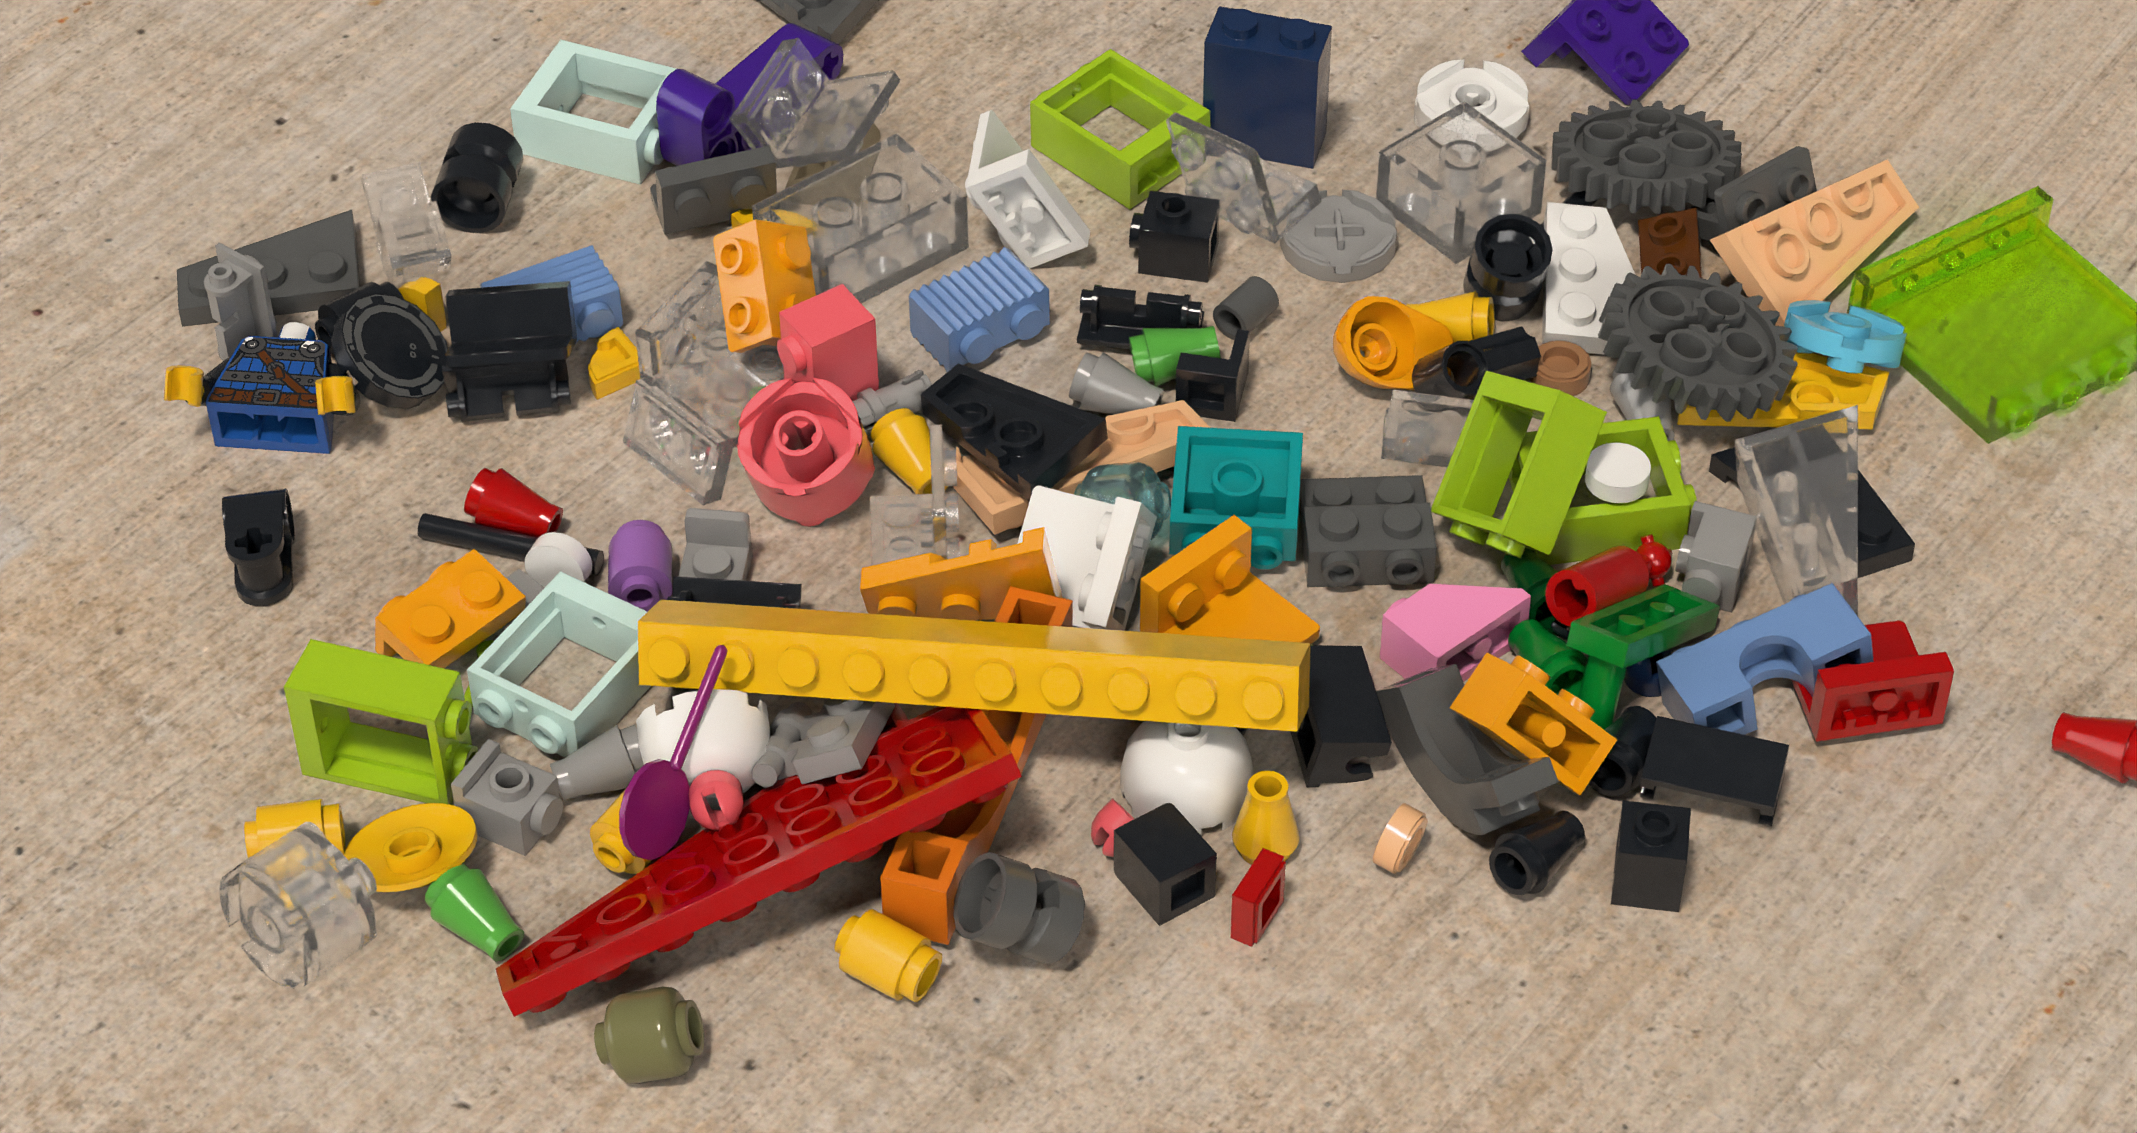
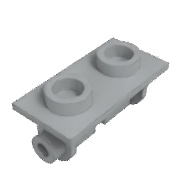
[204,242,278,361]

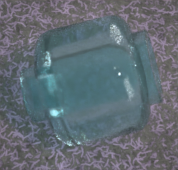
[1074,462,1172,541]

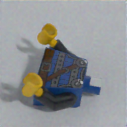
[164,322,360,454]

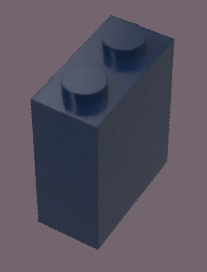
[1203,6,1332,169]

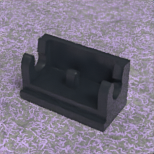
[1290,645,1392,787]
[1640,716,1789,826]

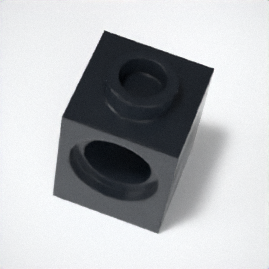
[1611,800,1691,912]

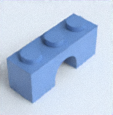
[1656,583,1874,735]

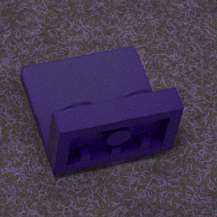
[1521,0,1689,106]

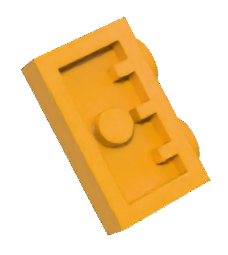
[1140,515,1320,644]

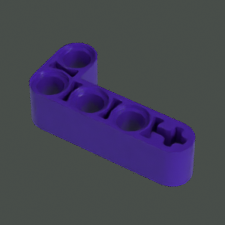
[656,23,844,166]

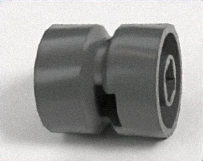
[953,852,1085,964]

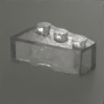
[1735,405,1858,616]

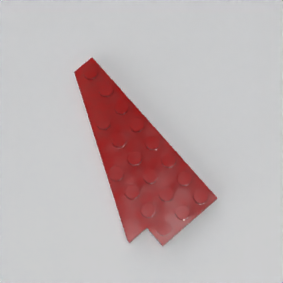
[496,703,1022,1017]

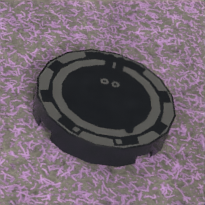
[332,293,448,409]

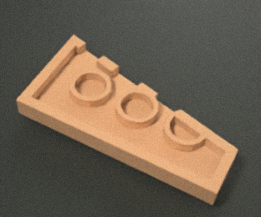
[1710,159,1919,327]
[937,400,1211,535]

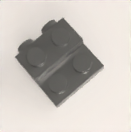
[1299,475,1437,587]

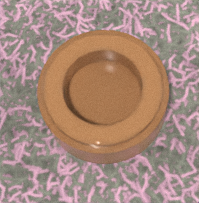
[1529,341,1591,396]

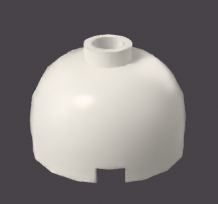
[636,689,770,810]
[1120,721,1253,836]

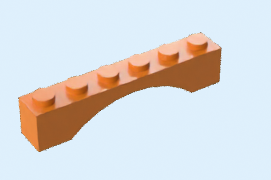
[880,586,1073,945]

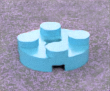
[1784,300,1907,373]

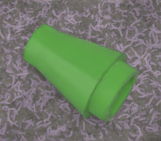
[1129,326,1221,387]
[425,863,524,962]

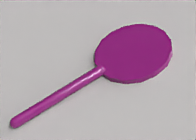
[619,645,728,860]

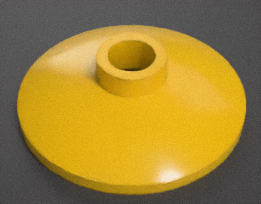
[343,803,478,892]

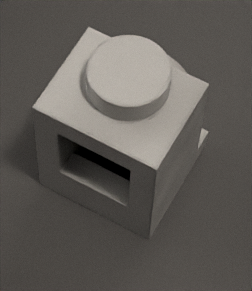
[1675,501,1757,613]
[451,739,563,856]

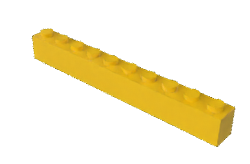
[638,600,1311,732]

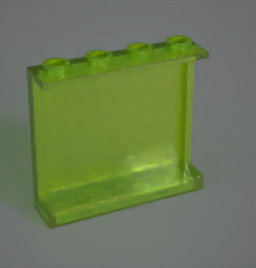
[1847,186,2137,444]

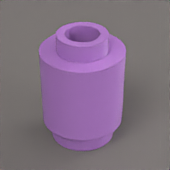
[608,520,672,612]

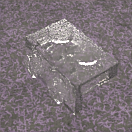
[1381,390,1474,467]

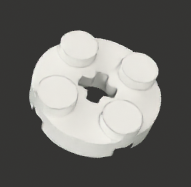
[1414,59,1529,159]

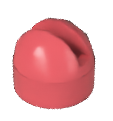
[689,770,744,831]
[1091,798,1134,857]

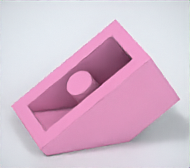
[1380,583,1531,682]

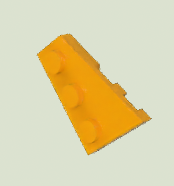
[860,527,1062,621]

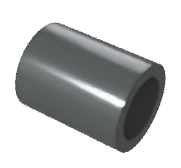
[1213,276,1279,340]

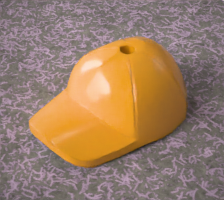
[1333,296,1453,390]

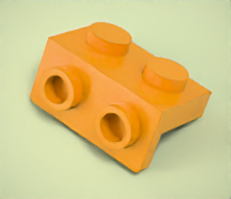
[713,219,816,353]
[375,549,526,668]

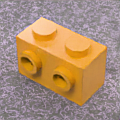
[1450,652,1617,795]

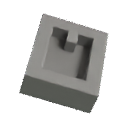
[678,508,753,581]

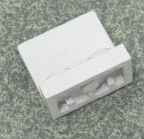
[965,110,1090,269]
[1017,486,1157,631]

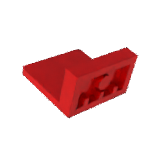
[1791,620,1954,742]

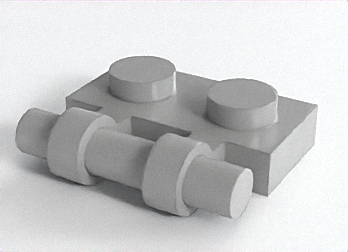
[752,698,895,787]

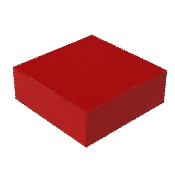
[1230,848,1286,947]

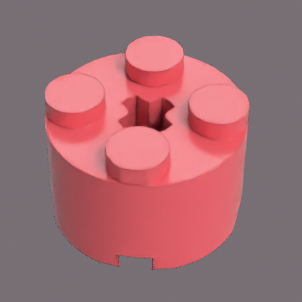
[737,378,875,527]

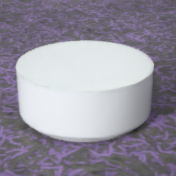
[1585,442,1651,503]
[525,532,592,587]

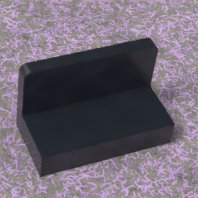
[445,281,577,368]

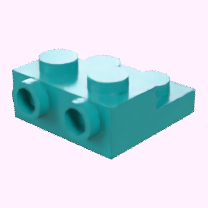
[1169,426,1303,570]

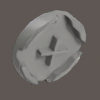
[1280,189,1397,283]

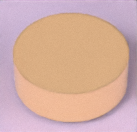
[1373,803,1428,874]

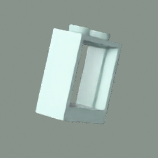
[510,39,676,185]
[467,571,651,757]

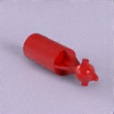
[1545,534,1673,627]

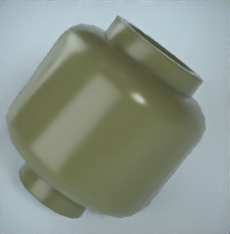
[594,986,704,1084]

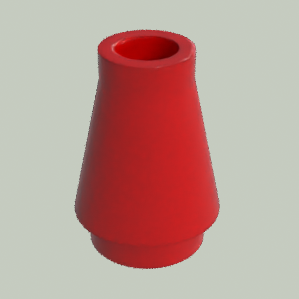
[464,468,563,537]
[2052,712,2137,784]

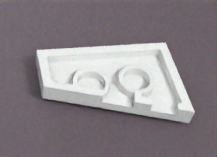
[1542,202,1635,355]

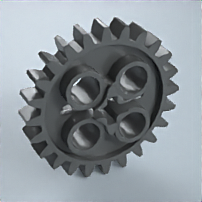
[1551,99,1742,214]
[1598,264,1798,422]

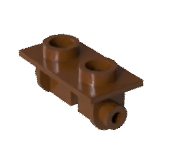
[1638,208,1702,278]

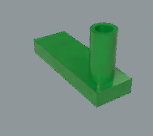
[1566,584,1720,729]

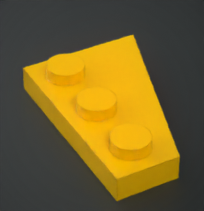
[1677,352,1889,430]

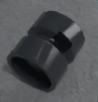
[431,122,524,233]
[1463,213,1553,322]

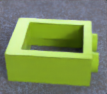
[1030,49,1211,210]
[1431,371,1607,558]
[1508,416,1697,565]
[284,639,478,805]

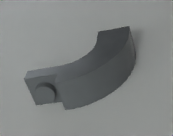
[1376,664,1559,835]

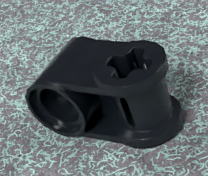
[222,488,295,606]

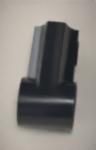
[1412,326,1541,407]

